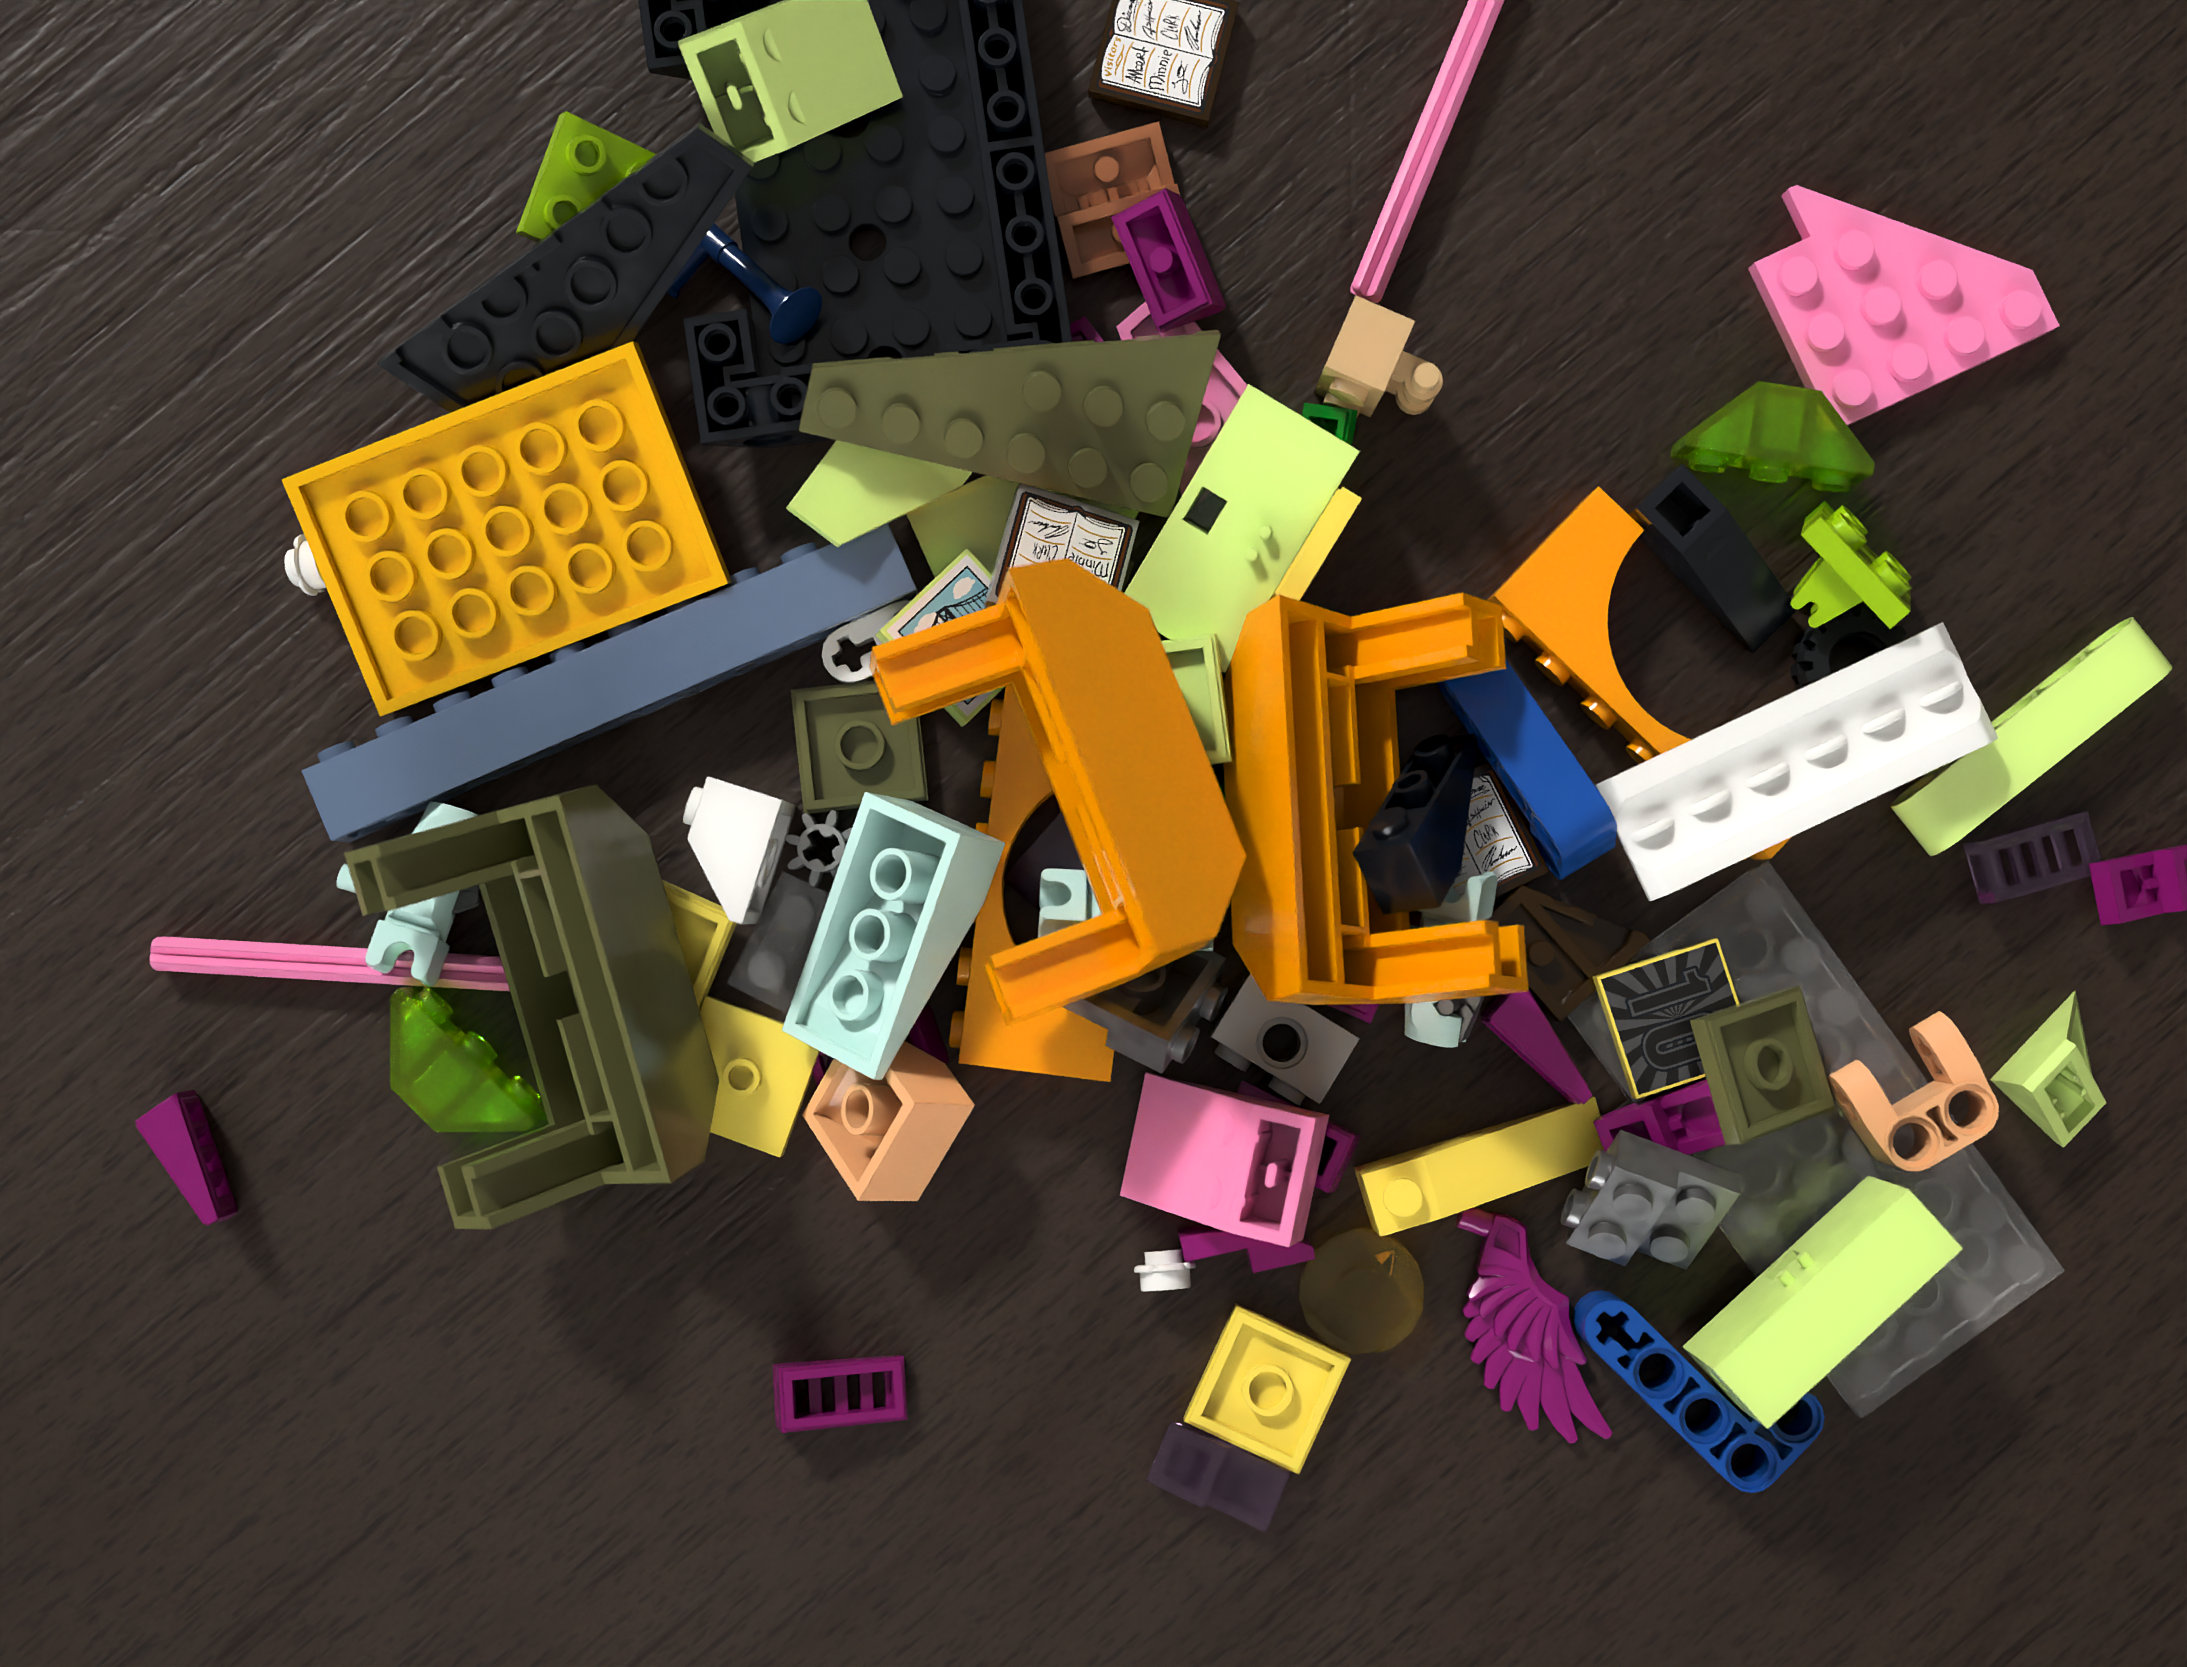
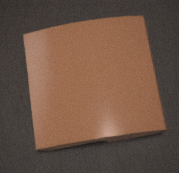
[1045,122,1180,279]

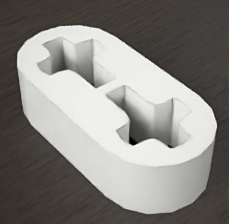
[822,600,910,684]

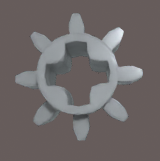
[785,810,852,887]

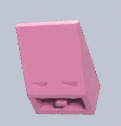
[1120,1072,1329,1247]

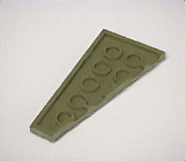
[799,330,1221,518]

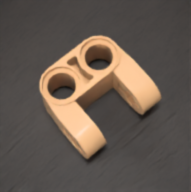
[1827,1011,1999,1172]

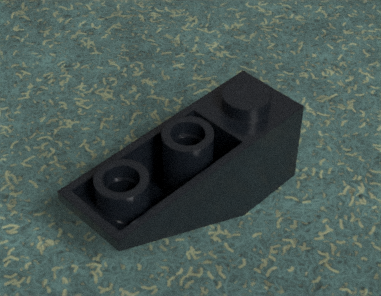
[1627,464,1798,653]
[1352,733,1478,915]

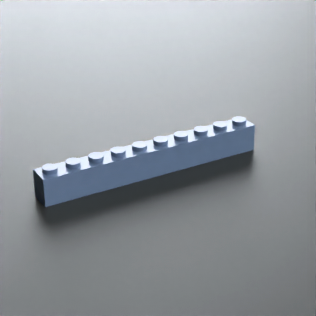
[302,523,919,843]

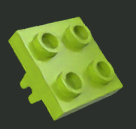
[516,111,656,242]
[1791,501,1912,629]

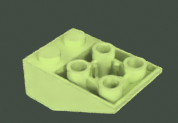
[678,0,903,162]

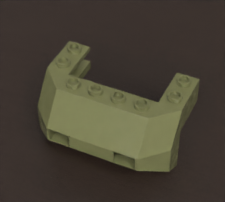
[344,784,719,1229]

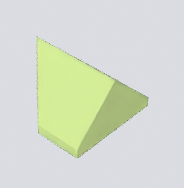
[1990,991,2107,1148]

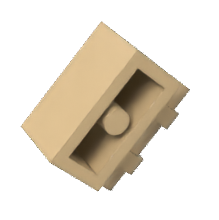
[1314,296,1443,417]

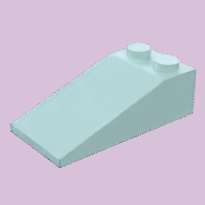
[782,792,1005,1080]

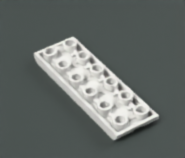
[1595,622,1998,901]

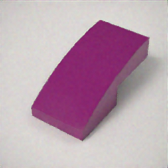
[2089,844,2187,925]
[1593,1079,1725,1155]
[1177,1225,1316,1273]

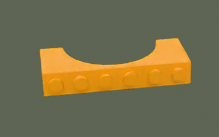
[1487,486,1791,860]
[949,684,1114,1082]

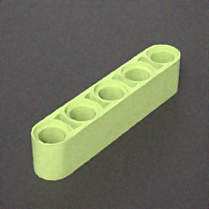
[1890,617,2173,856]

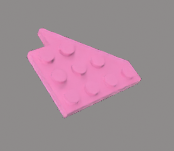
[1748,185,2060,435]

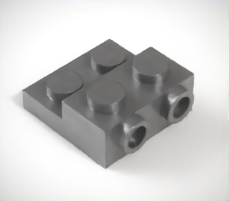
[1062,951,1228,1074]
[1561,1129,1741,1270]

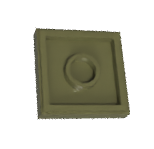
[791,681,930,814]
[1690,986,1836,1145]

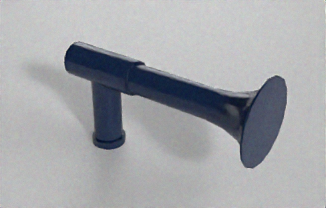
[667,223,822,344]

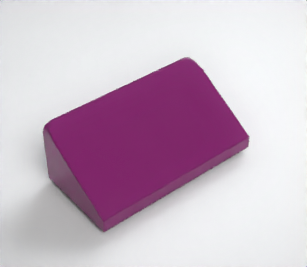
[1111,188,1226,333]

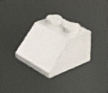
[683,776,797,924]

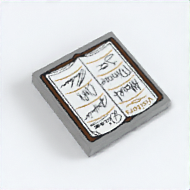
[984,483,1139,607]

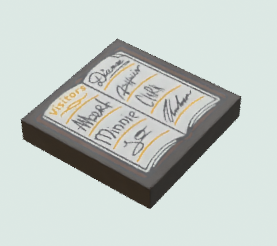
[1088,0,1239,128]
[1453,762,1549,898]

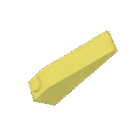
[1354,1096,1605,1237]

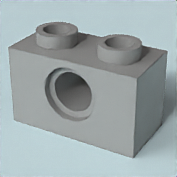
[1208,970,1360,1106]

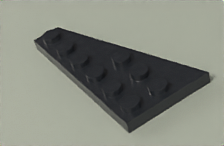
[377,123,754,413]

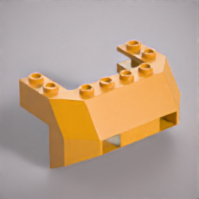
[869,558,1247,1027]
[1223,593,1528,1005]

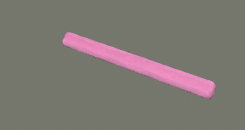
[1350,0,1504,303]
[150,936,510,991]

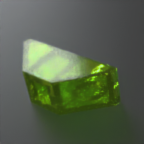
[1671,381,1875,492]
[390,986,547,1132]

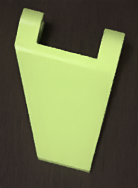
[786,440,972,547]
[906,475,1019,578]

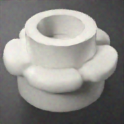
[284,534,326,596]
[1134,1250,1196,1291]

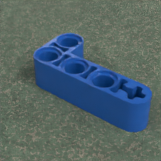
[1435,658,1617,880]
[1572,1290,1825,1493]

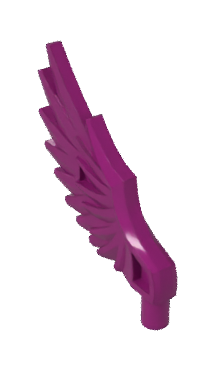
[1456,1207,1613,1444]

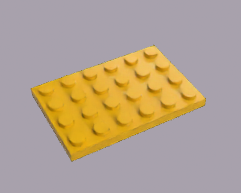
[281,341,732,717]

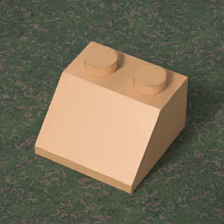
[802,1041,975,1201]

